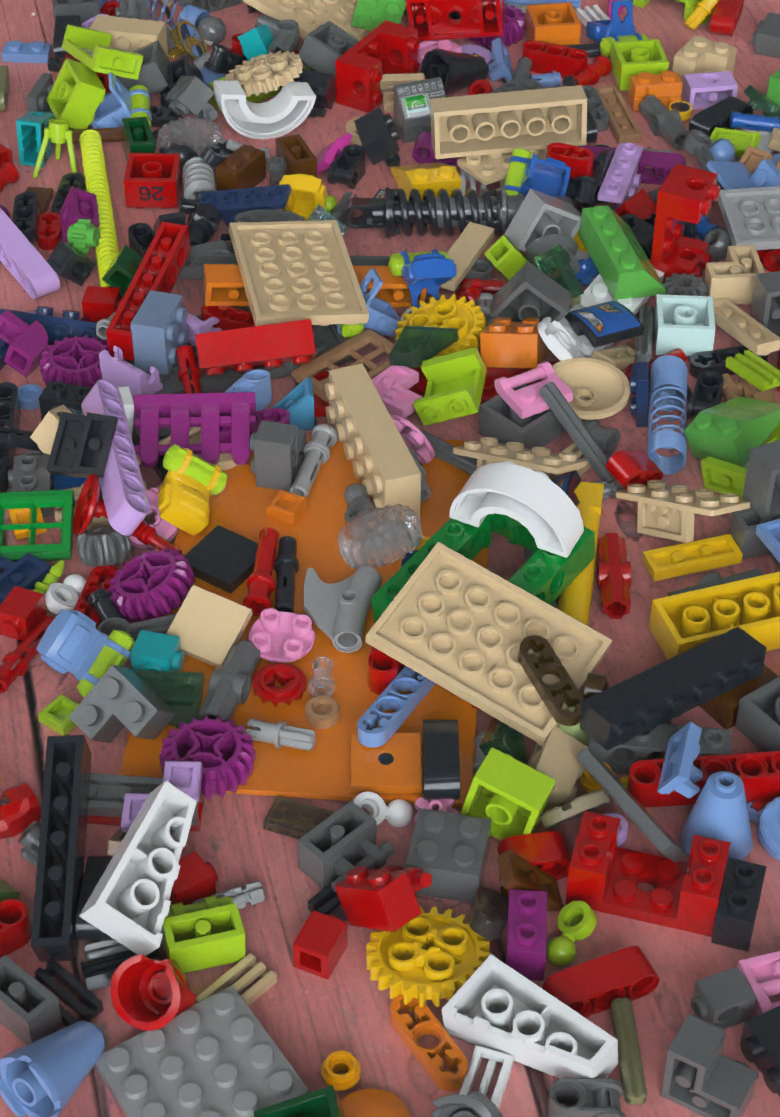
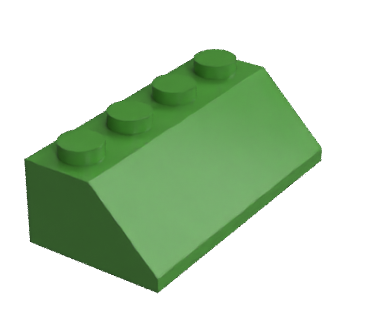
[578,206,666,300]

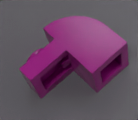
[0,310,48,378]

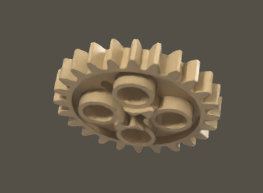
[225,51,303,97]

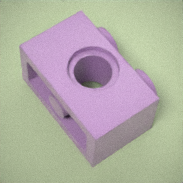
[682,71,738,110]

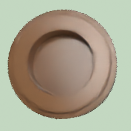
[305,696,339,729]

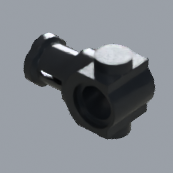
[186,202,222,246]

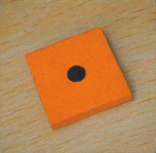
[350,733,422,794]

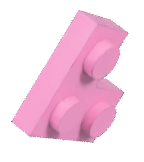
[372,362,422,418]

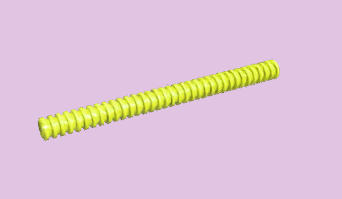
[79,129,124,298]

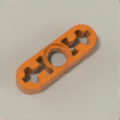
[390,994,468,1091]

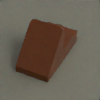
[497,850,563,915]

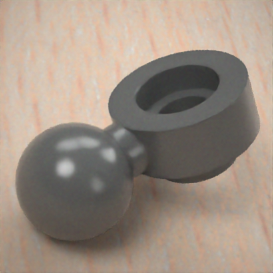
[344,483,375,529]

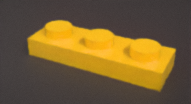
[642,534,743,582]

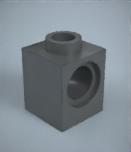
[691,967,757,1030]

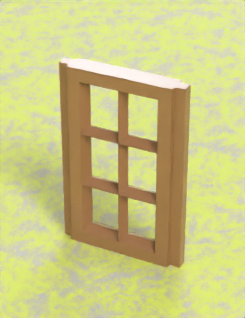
[291,329,414,403]

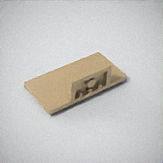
[457,149,547,188]
[453,437,587,474]
[616,480,750,543]

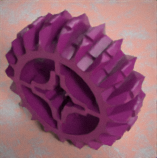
[469,3,526,47]
[39,334,113,388]
[108,547,196,623]
[159,714,255,801]

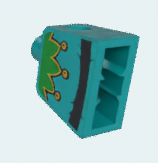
[16,111,56,167]

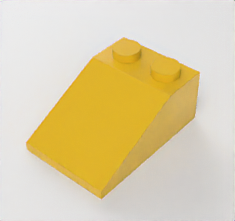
[391,162,462,201]

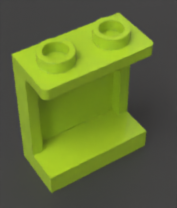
[413,347,487,426]

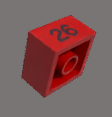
[124,153,182,209]

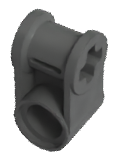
[546,1077,626,1117]

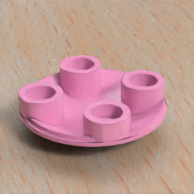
[391,415,435,465]
[249,608,315,663]

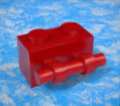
[334,865,432,932]

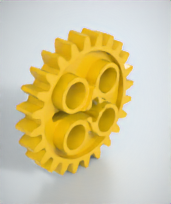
[395,294,486,366]
[366,906,490,1007]

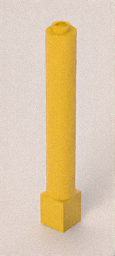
[558,481,604,626]

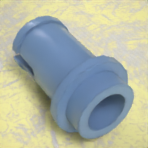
[531,70,561,88]

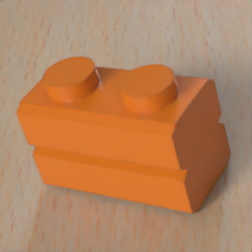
[628,70,683,111]

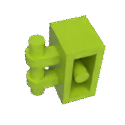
[162,895,245,973]

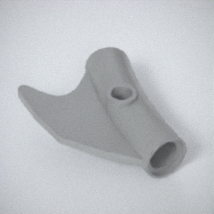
[304,566,382,653]

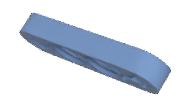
[357,666,436,748]

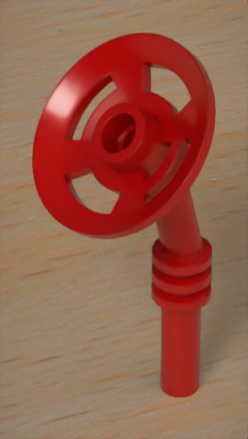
[73,474,182,554]

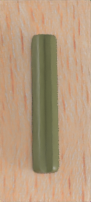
[610,997,647,1106]

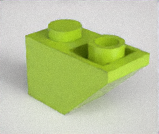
[484,235,530,280]

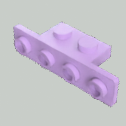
[597,143,643,208]

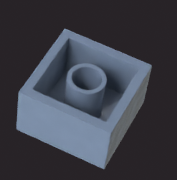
[131,290,189,375]

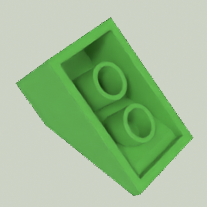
[684,396,780,467]

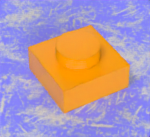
[8,508,47,541]

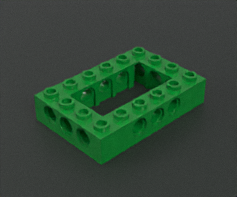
[371,513,595,623]

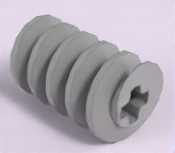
[182,156,216,200]

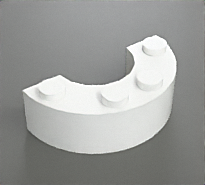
[214,80,316,140]
[450,461,584,558]

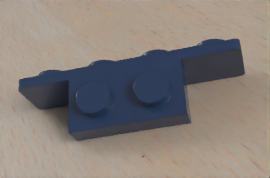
[197,184,292,228]
[0,306,102,345]

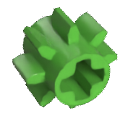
[67,219,100,253]

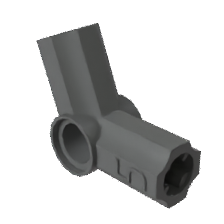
[255,14,299,54]

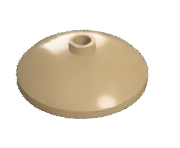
[552,357,630,420]

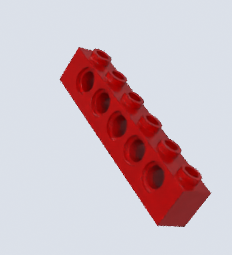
[106,222,191,360]

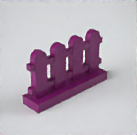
[134,392,256,468]

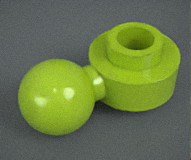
[546,900,597,967]

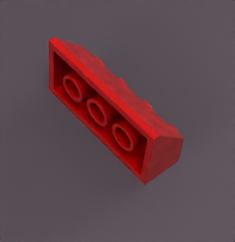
[195,319,316,377]

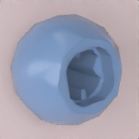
[709,138,735,162]

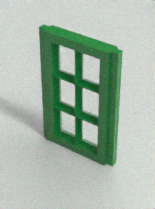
[0,490,75,562]

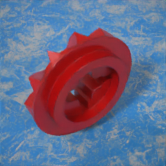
[455,278,483,302]
[252,663,307,707]

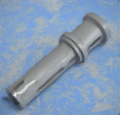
[289,424,338,498]

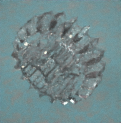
[157,116,224,156]
[337,504,423,568]

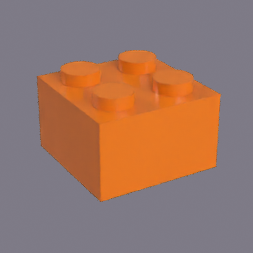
[525,2,581,46]
[480,317,548,369]

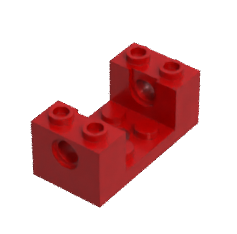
[406,0,506,41]
[335,20,420,113]
[651,164,720,283]
[565,811,731,937]

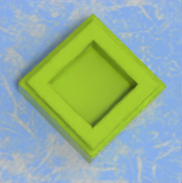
[38,694,79,736]

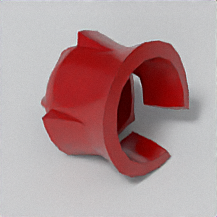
[110,954,196,1031]

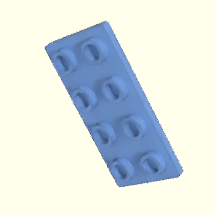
[706,159,780,190]

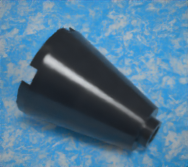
[421,49,489,95]

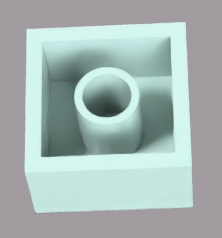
[654,294,715,356]

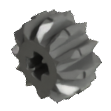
[663,272,708,296]
[77,526,132,567]

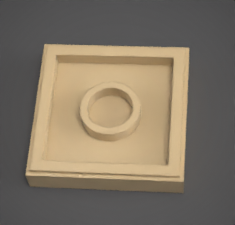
[166,585,253,668]

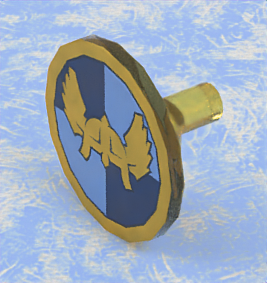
[168,20,208,61]

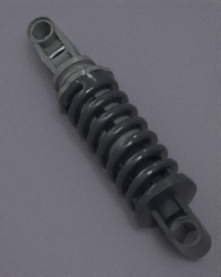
[344,187,577,238]

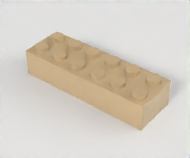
[430,85,587,159]
[325,364,421,528]

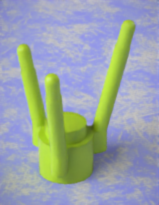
[33,119,77,179]

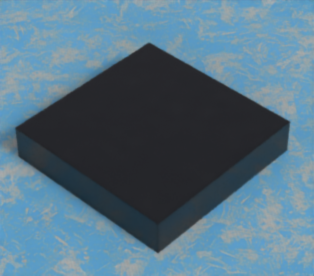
[184,525,258,594]

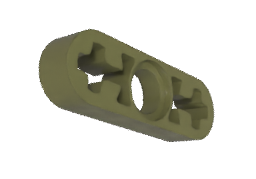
[0,65,10,112]

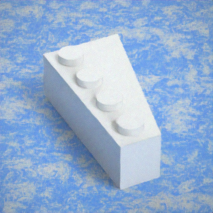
[79,781,197,956]
[441,955,618,1079]

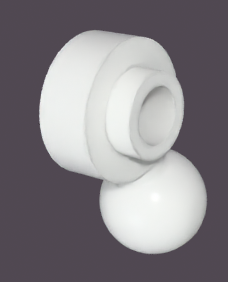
[44,574,86,614]
[352,792,413,828]

